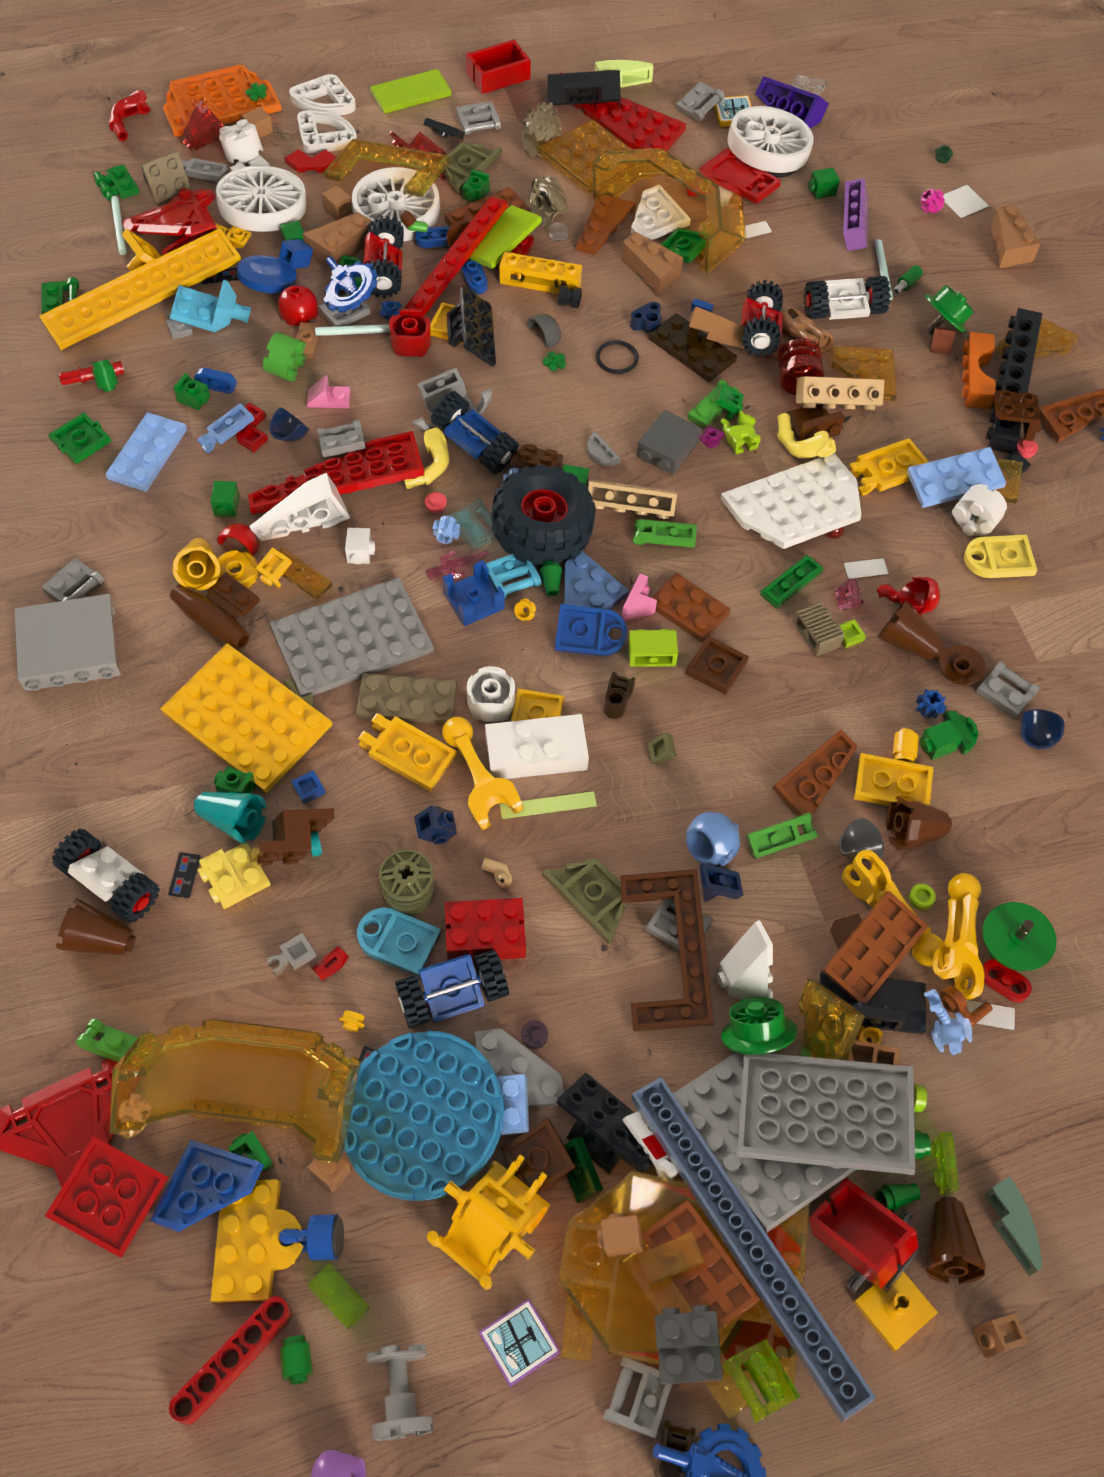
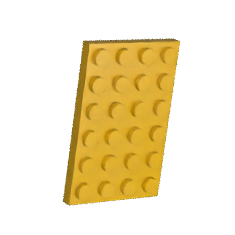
[160,643,332,794]

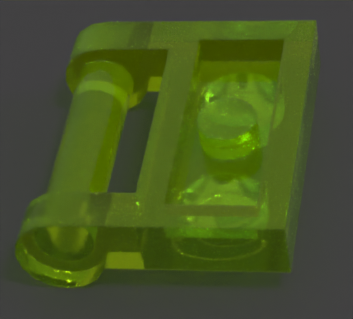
[722,1339,800,1424]

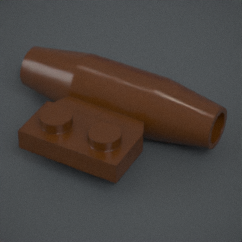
[170,572,260,649]

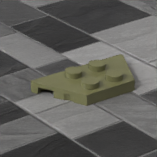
[439,142,502,193]
[542,857,627,944]

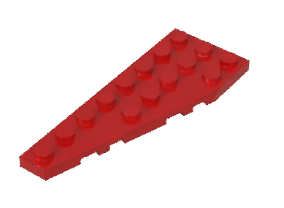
[559,72,686,161]
[248,431,425,515]

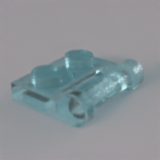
[449,498,496,551]

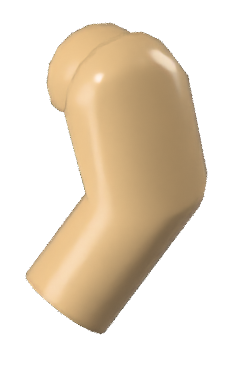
[481,858,512,888]

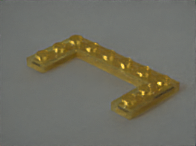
[324,139,450,197]

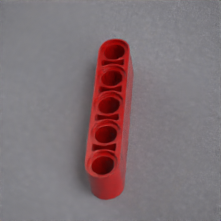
[169,1296,292,1425]

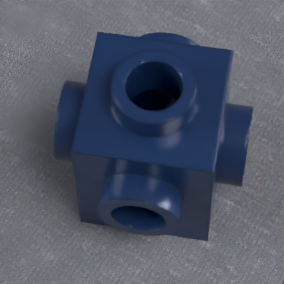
[414,805,457,845]

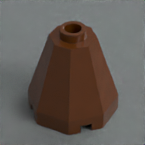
[886,795,952,850]

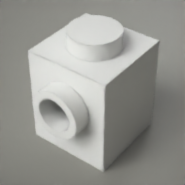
[345,528,375,564]

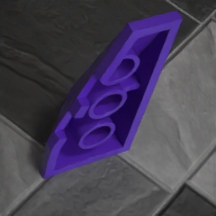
[755,76,829,129]

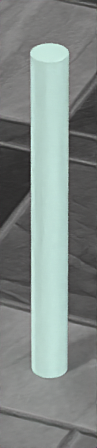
[111,196,127,255]
[874,239,893,300]
[315,324,390,336]

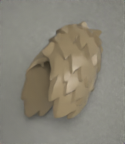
[521,102,562,158]
[530,175,568,229]

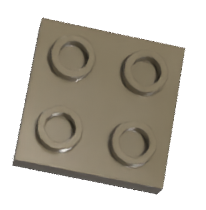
[140,150,192,203]

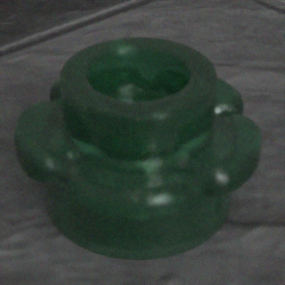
[935,145,954,163]

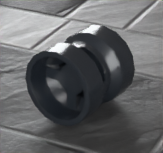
[558,285,582,308]

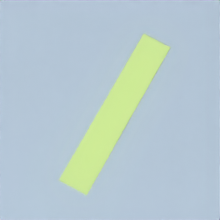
[500,791,597,819]

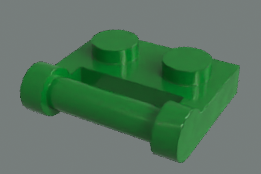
[41,277,79,314]

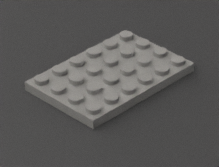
[269,577,434,696]
[673,1052,856,1233]
[737,1053,915,1175]

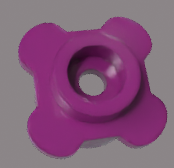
[700,426,724,448]

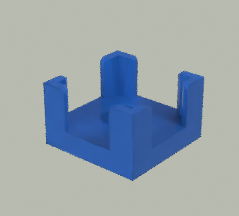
[442,560,505,626]

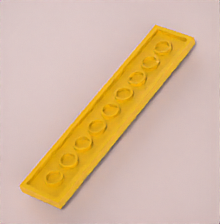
[39,228,241,350]

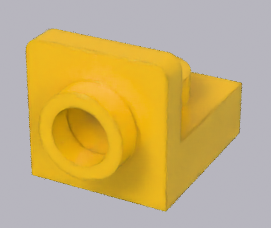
[255,547,292,589]

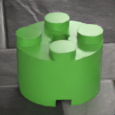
[263,332,306,382]

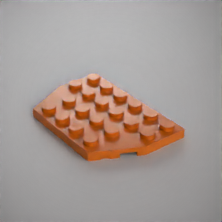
[163,64,282,137]

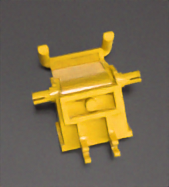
[427,1154,550,1290]

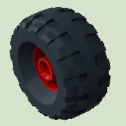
[491,465,596,566]

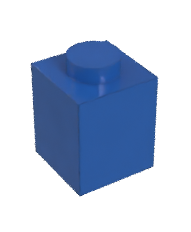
[278,239,313,269]

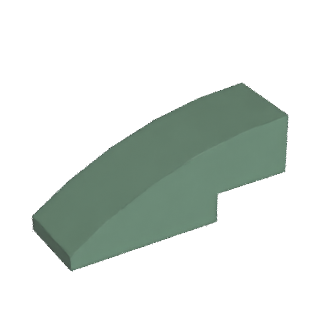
[984,1176,1042,1276]

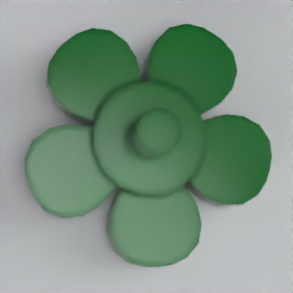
[246,83,267,101]
[543,352,566,371]

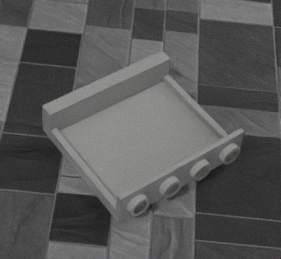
[15,594,121,691]

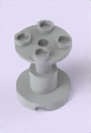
[366,1344,434,1441]

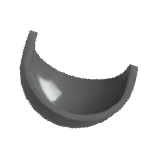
[527,313,561,348]
[839,818,884,862]

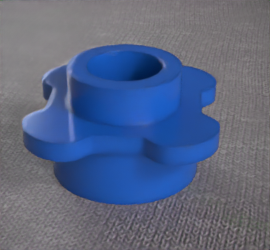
[380,301,401,320]

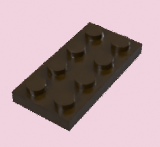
[649,313,737,382]

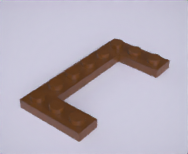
[620,869,714,1032]

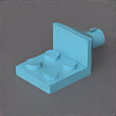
[170,280,251,332]

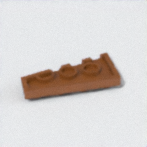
[576,194,636,255]
[1039,388,1104,443]
[772,729,858,816]

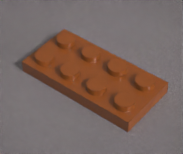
[821,891,929,1003]
[641,1200,760,1332]

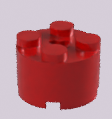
[389,309,431,357]

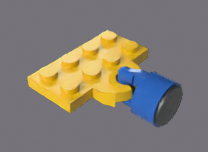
[211,1179,344,1303]

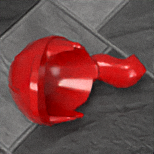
[876,577,940,615]

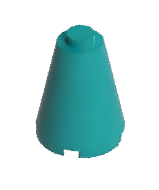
[194,792,267,844]

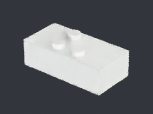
[485,714,589,779]

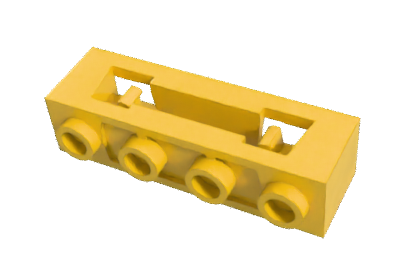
[500,252,582,294]

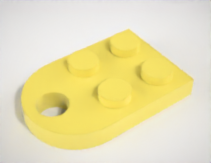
[964,535,1037,578]

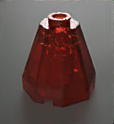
[182,101,224,151]

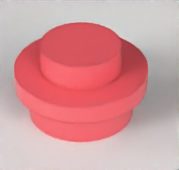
[1016,438,1038,458]
[425,492,447,513]

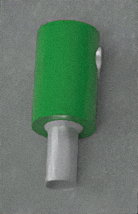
[893,265,923,295]

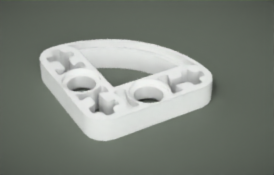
[289,74,356,116]
[297,110,357,154]

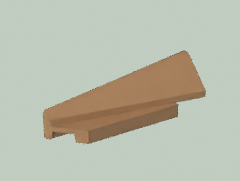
[689,307,787,359]

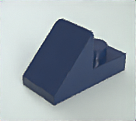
[699,864,744,902]

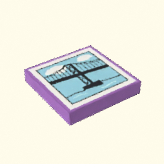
[479,1299,561,1387]

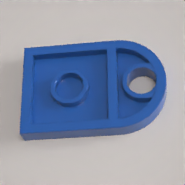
[555,604,627,657]

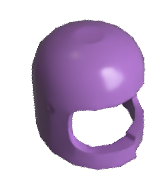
[310,1450,366,1477]

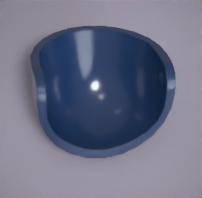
[270,408,309,442]
[1020,709,1065,749]

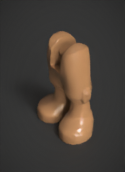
[781,307,833,359]

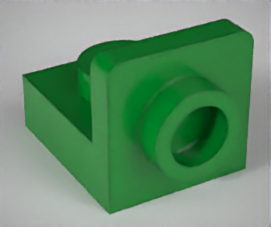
[715,383,744,421]
[228,1131,274,1172]

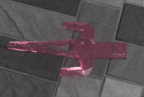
[426,551,489,579]

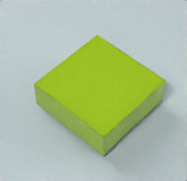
[839,619,866,648]

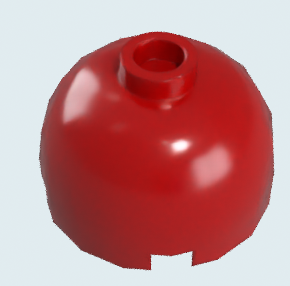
[277,285,318,326]

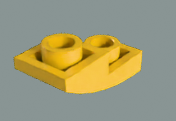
[215,223,252,248]

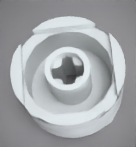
[219,119,263,163]
[952,484,1007,536]
[467,666,515,722]

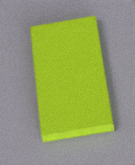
[370,69,452,114]
[468,205,542,269]

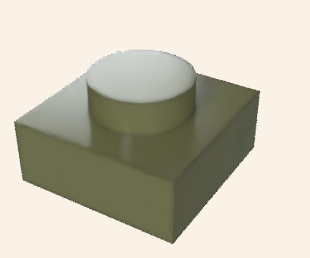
[648,732,677,766]

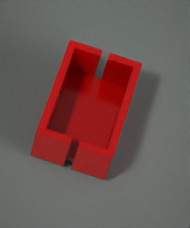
[466,39,531,94]
[444,898,526,961]
[809,1178,919,1289]

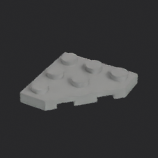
[475,1029,564,1109]

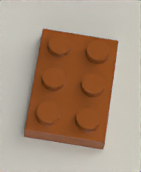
[651,573,731,642]

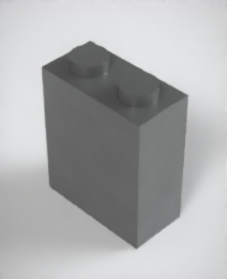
[637,410,701,475]

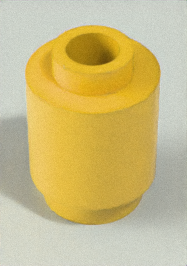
[892,728,919,763]

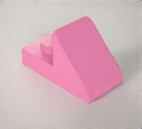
[307,375,351,408]
[622,574,657,623]

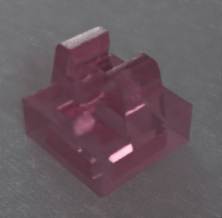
[835,578,864,611]

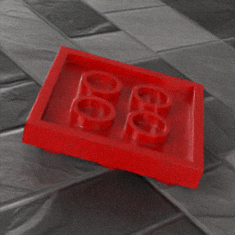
[45,1136,169,1258]

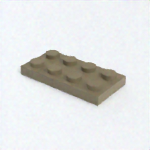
[356,673,457,725]

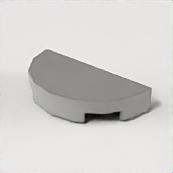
[586,432,621,466]

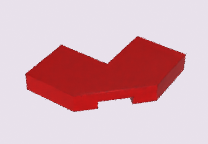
[285,149,339,173]
[236,402,268,453]

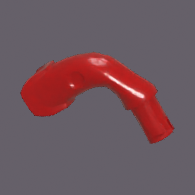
[109,90,151,141]

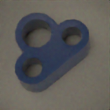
[630,302,661,333]

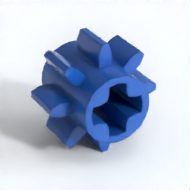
[916,689,946,719]

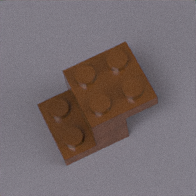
[249,808,335,866]

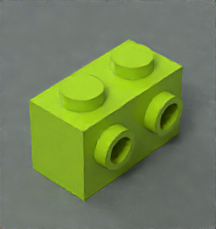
[628,629,678,667]

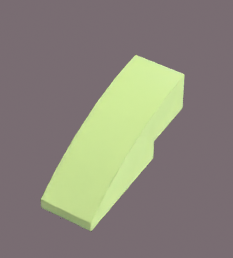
[595,60,653,88]

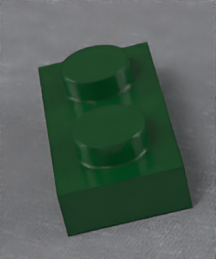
[565,1137,603,1203]

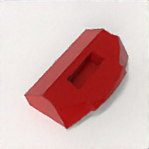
[311,946,349,981]

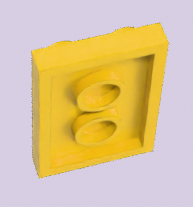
[854,753,933,806]

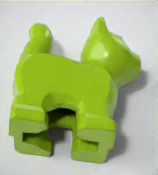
[721,411,761,454]

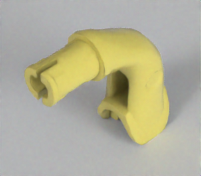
[777,413,836,458]
[404,427,449,490]

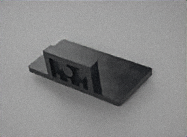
[547,70,621,106]
[447,286,496,367]
[818,971,926,1034]
[556,1073,653,1175]

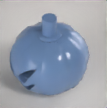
[686,811,740,867]

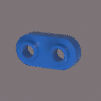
[415,226,450,248]
[462,260,488,294]
[194,368,237,394]

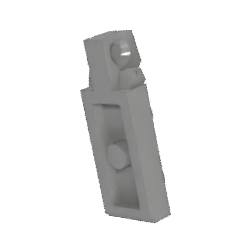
[181,158,229,182]

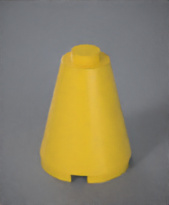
[173,538,220,591]

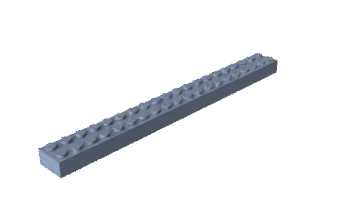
[632,1077,876,1423]

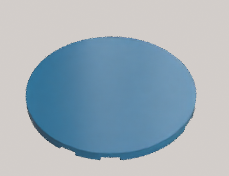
[340,1031,504,1201]

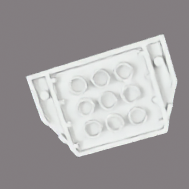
[721,453,861,549]

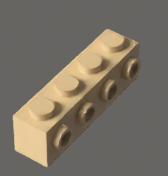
[796,376,884,410]
[588,479,677,519]

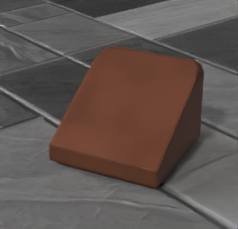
[930,327,956,354]

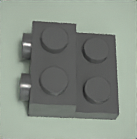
[655,1305,723,1385]

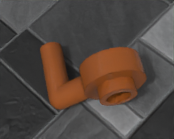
[940,985,993,1026]

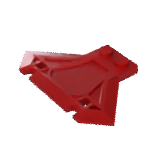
[686,148,781,204]
[122,188,216,236]
[0,1059,143,1188]

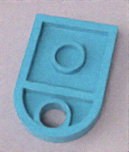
[357,908,442,978]

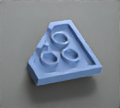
[564,550,629,610]

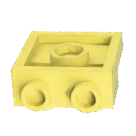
[197,843,270,909]

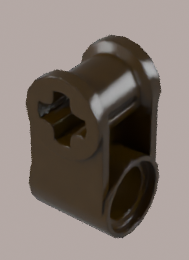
[604,672,636,719]
[656,1420,696,1477]

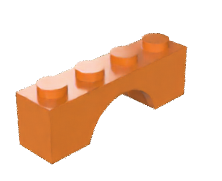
[962,332,995,410]

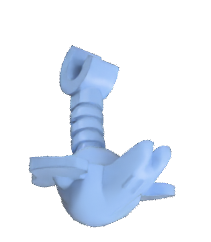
[924,989,972,1055]

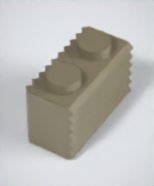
[793,602,844,657]

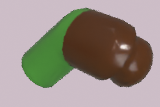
[400,211,428,233]

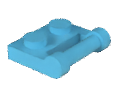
[486,554,542,598]

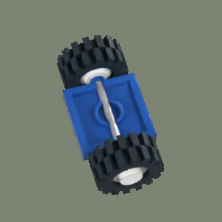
[431,391,519,474]
[395,949,509,1028]

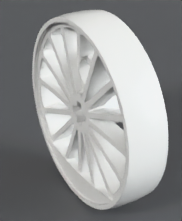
[728,106,814,173]
[216,166,306,232]
[352,167,440,241]

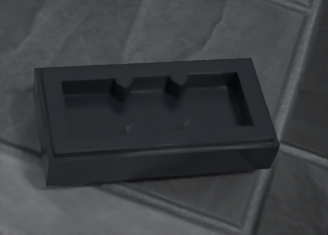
[423,118,465,140]

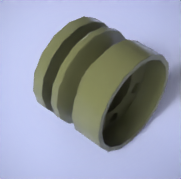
[379,849,435,916]

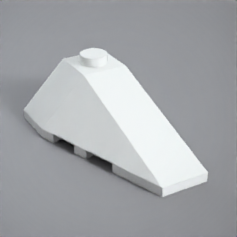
[250,473,350,541]
[716,920,773,1000]

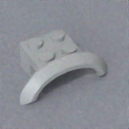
[413,368,492,434]

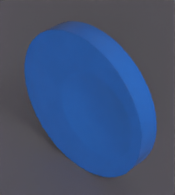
[237,255,297,293]

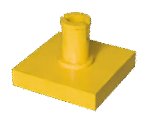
[121,228,161,271]
[853,1272,938,1352]

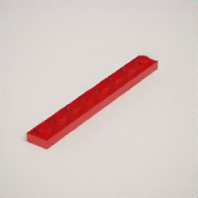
[405,197,508,316]

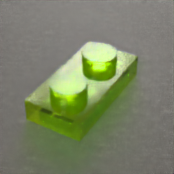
[932,1132,959,1195]
[307,1263,370,1330]

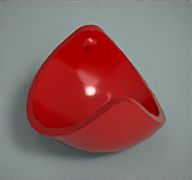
[217,523,260,556]

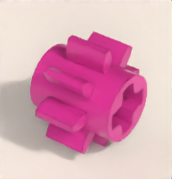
[920,189,945,213]

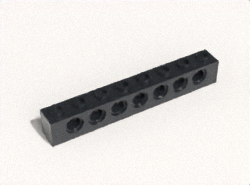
[985,308,1043,454]

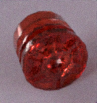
[778,338,824,395]

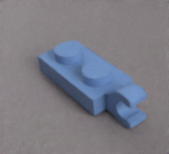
[197,403,255,453]

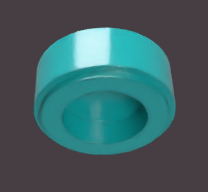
[310,831,323,857]

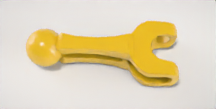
[442,717,524,830]
[842,850,945,967]
[933,873,984,1000]

